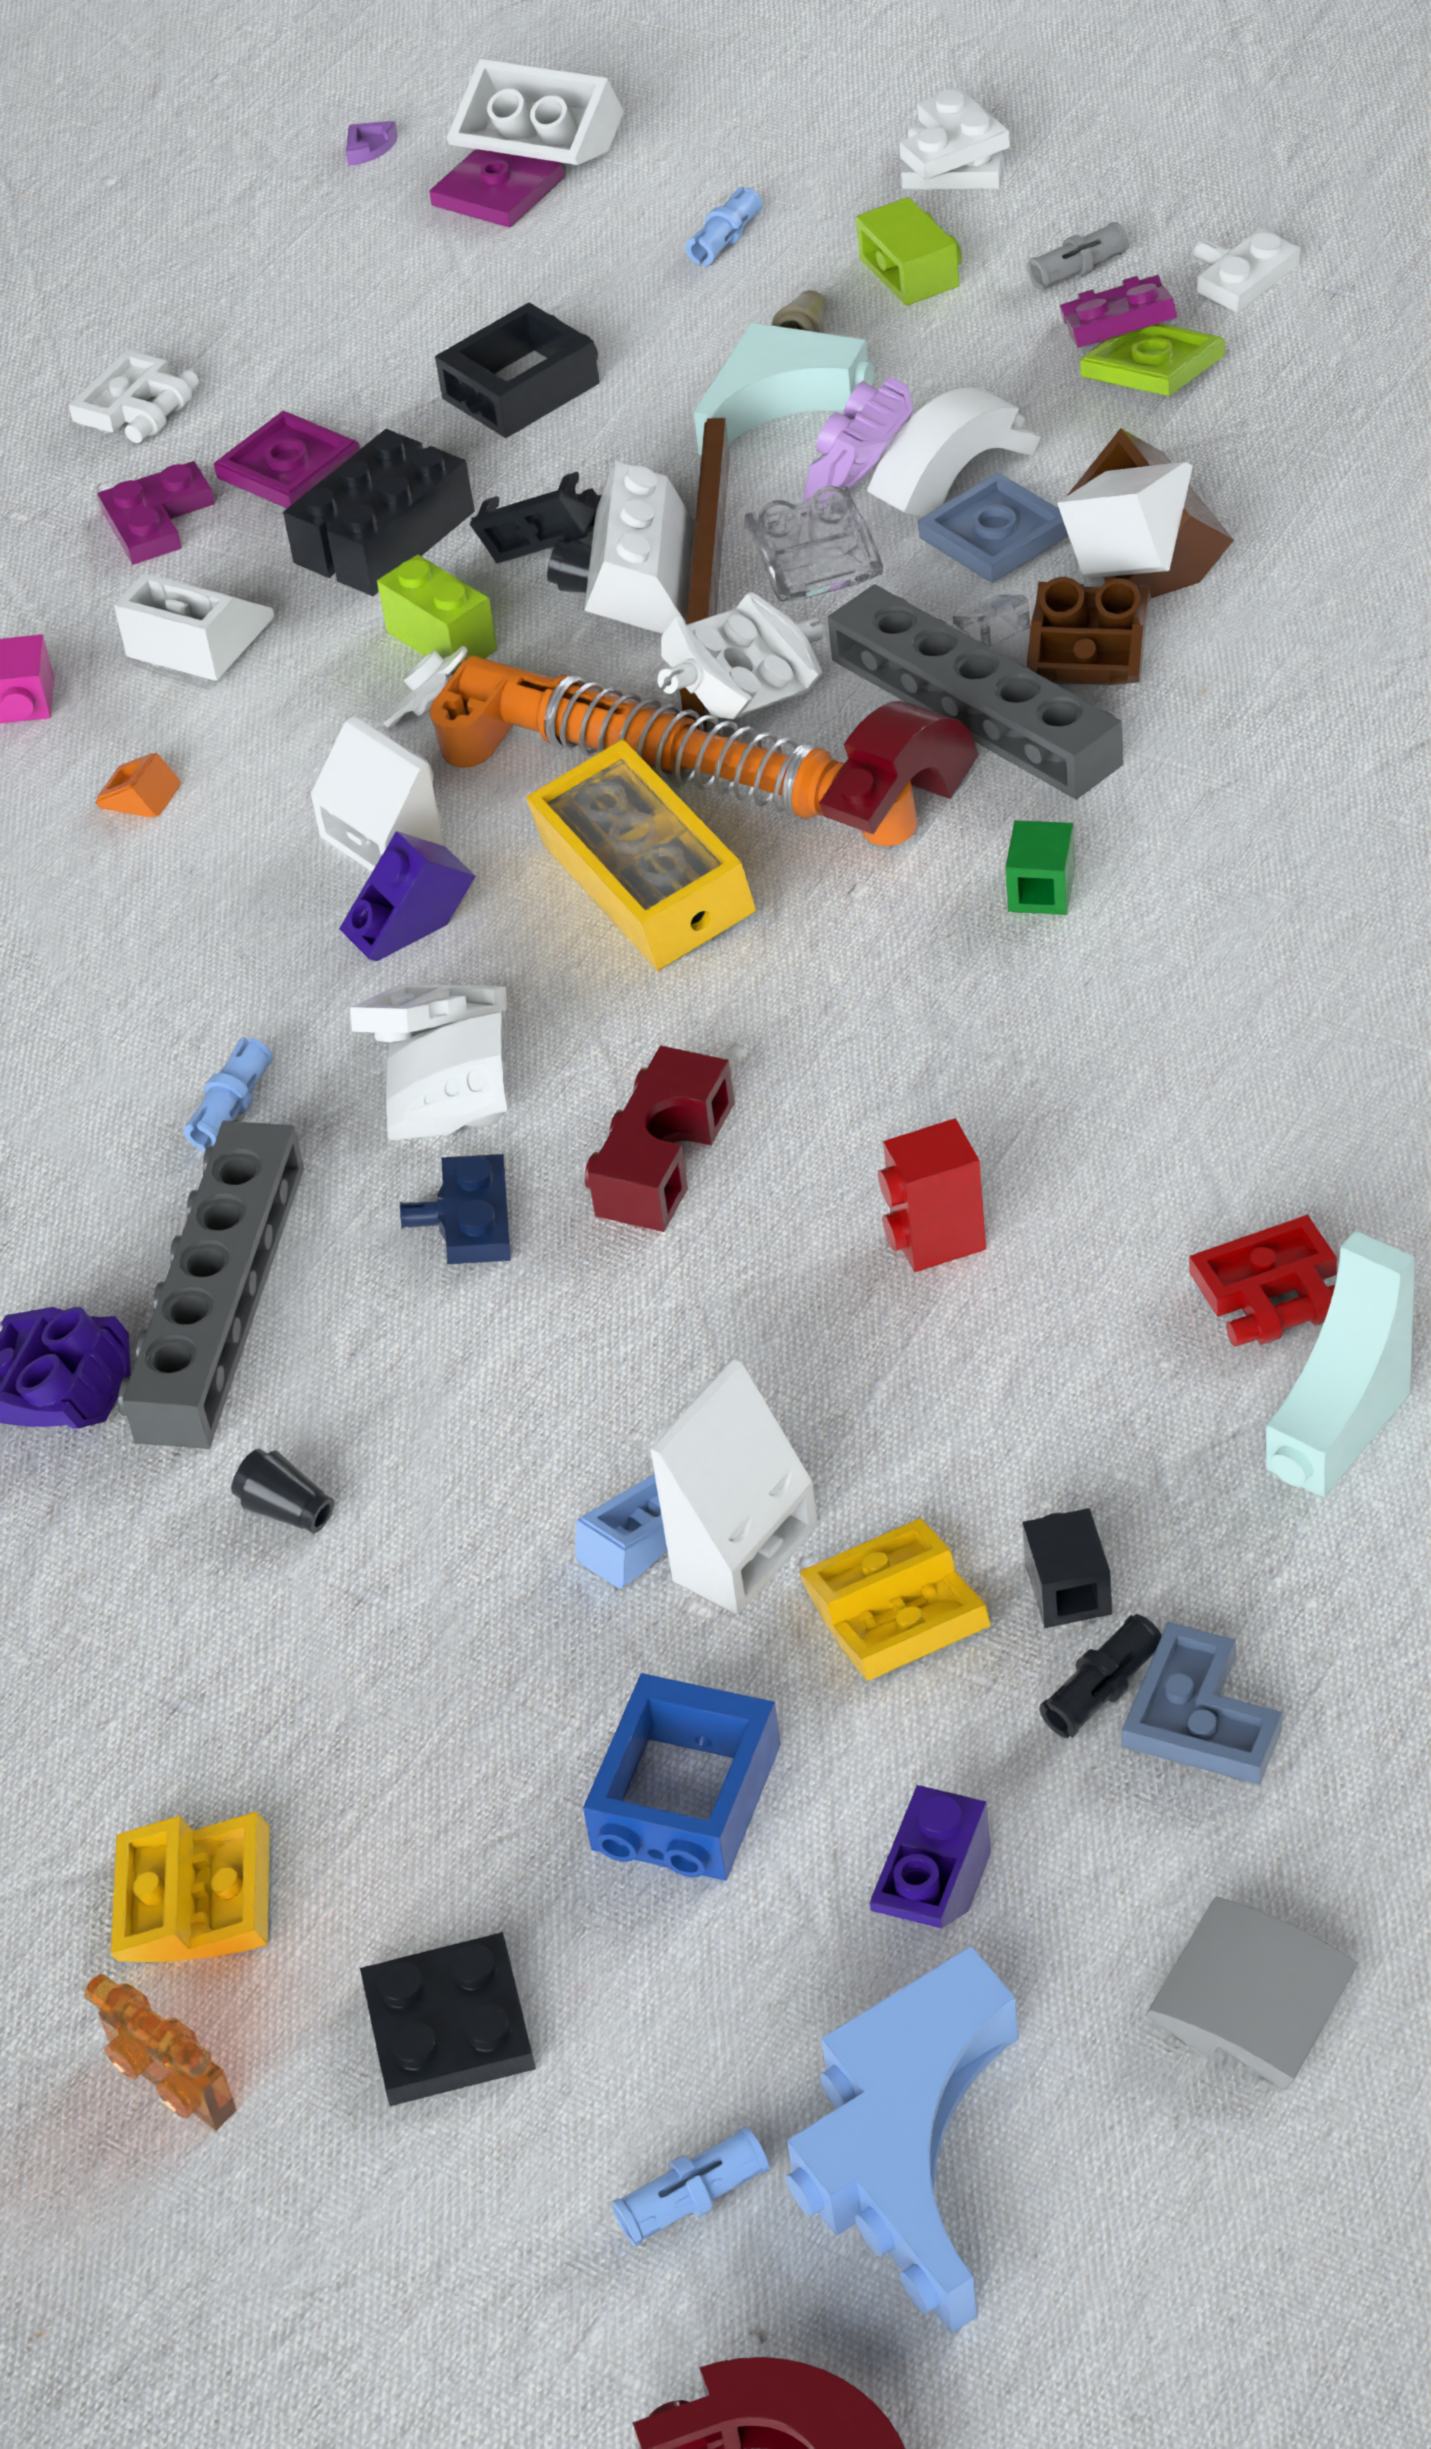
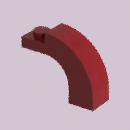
[819,701,979,835]
[632,2357,906,2449]

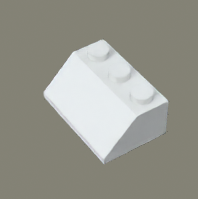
[447,59,624,165]
[584,461,695,634]

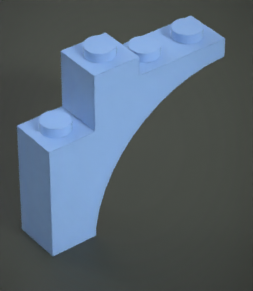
[786,1946,1019,2334]

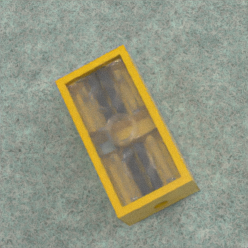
[526,739,756,971]

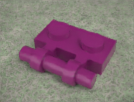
[1059,275,1178,348]

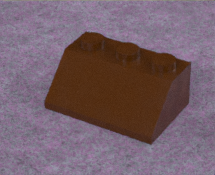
[1057,428,1234,598]

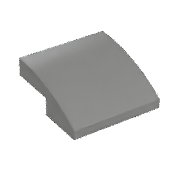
[1145,1896,1358,2090]

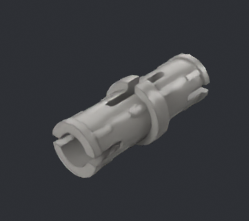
[1027,222,1129,290]

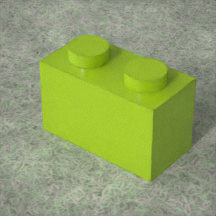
[856,197,962,306]
[377,554,498,674]

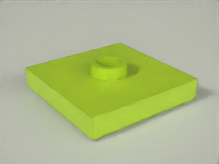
[1080,323,1225,396]

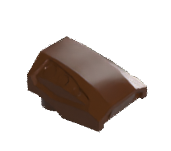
[1026,577,1151,685]

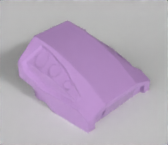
[802,376,913,509]

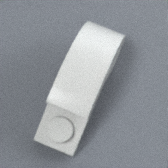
[867,387,1041,517]

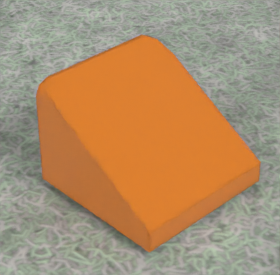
[96,753,181,817]

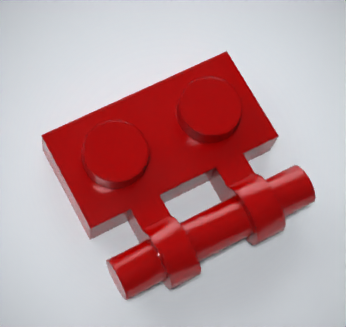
[1189,1214,1337,1347]

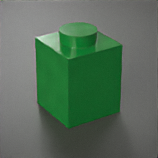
[1005,820,1076,915]

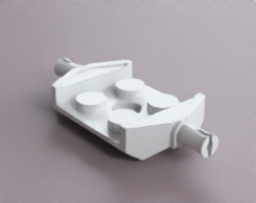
[658,592,824,719]

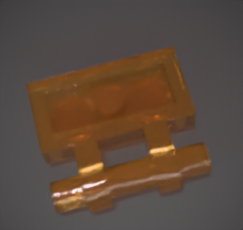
[84,1974,237,2131]

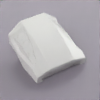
[386,1009,508,1140]

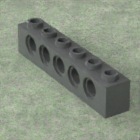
[827,584,1123,800]
[118,1121,304,1449]

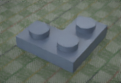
[1122,1622,1282,1785]

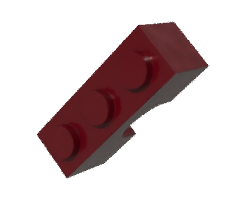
[584,1045,734,1232]

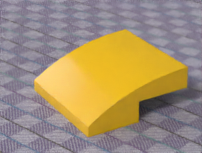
[799,1518,991,1681]
[111,1811,270,1962]

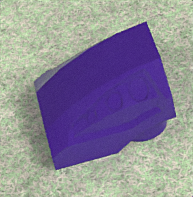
[0,1307,131,1429]

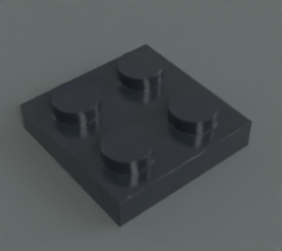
[360,1932,536,2106]

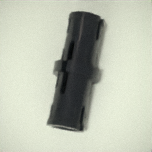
[1039,1614,1162,1738]

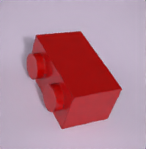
[878,1118,986,1273]

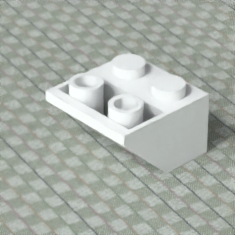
[114,573,274,681]
[311,715,444,872]

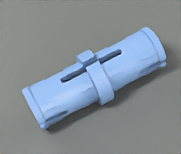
[686,187,762,266]
[183,1037,273,1151]
[611,2126,769,2247]

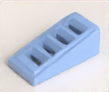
[575,1474,667,1589]

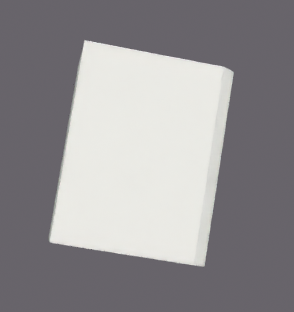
[1057,462,1193,578]

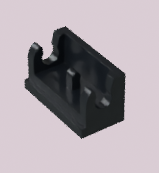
[469,472,600,563]

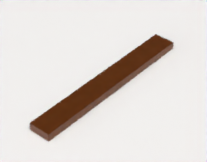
[680,418,730,731]

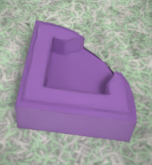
[346,121,398,166]

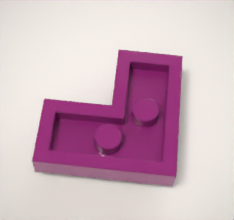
[97,461,214,565]

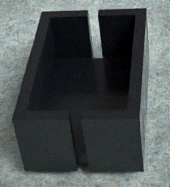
[283,429,475,596]

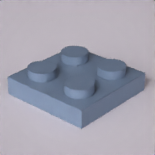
[918,472,1069,583]

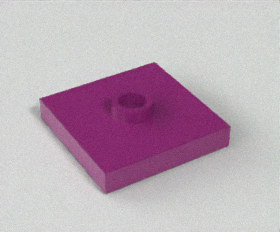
[429,149,564,228]
[214,410,360,509]

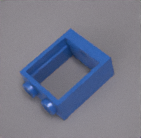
[583,1673,781,1881]

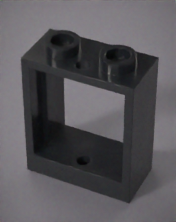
[435,302,600,439]

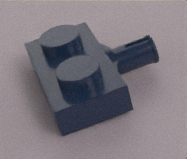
[400,1154,510,1264]

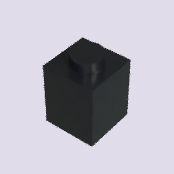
[1022,1508,1112,1628]

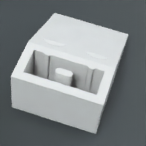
[651,1359,818,1615]

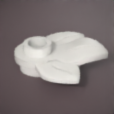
[383,646,468,728]

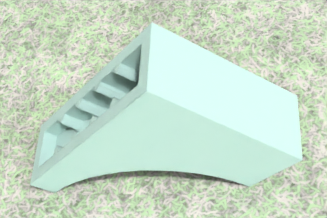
[694,323,874,455]
[1266,1230,1415,1498]

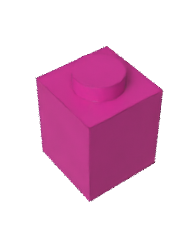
[0,634,54,723]

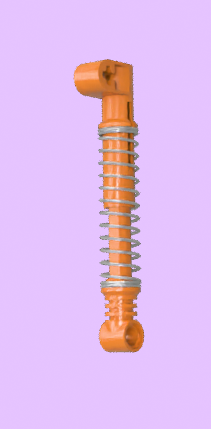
[430,655,918,846]

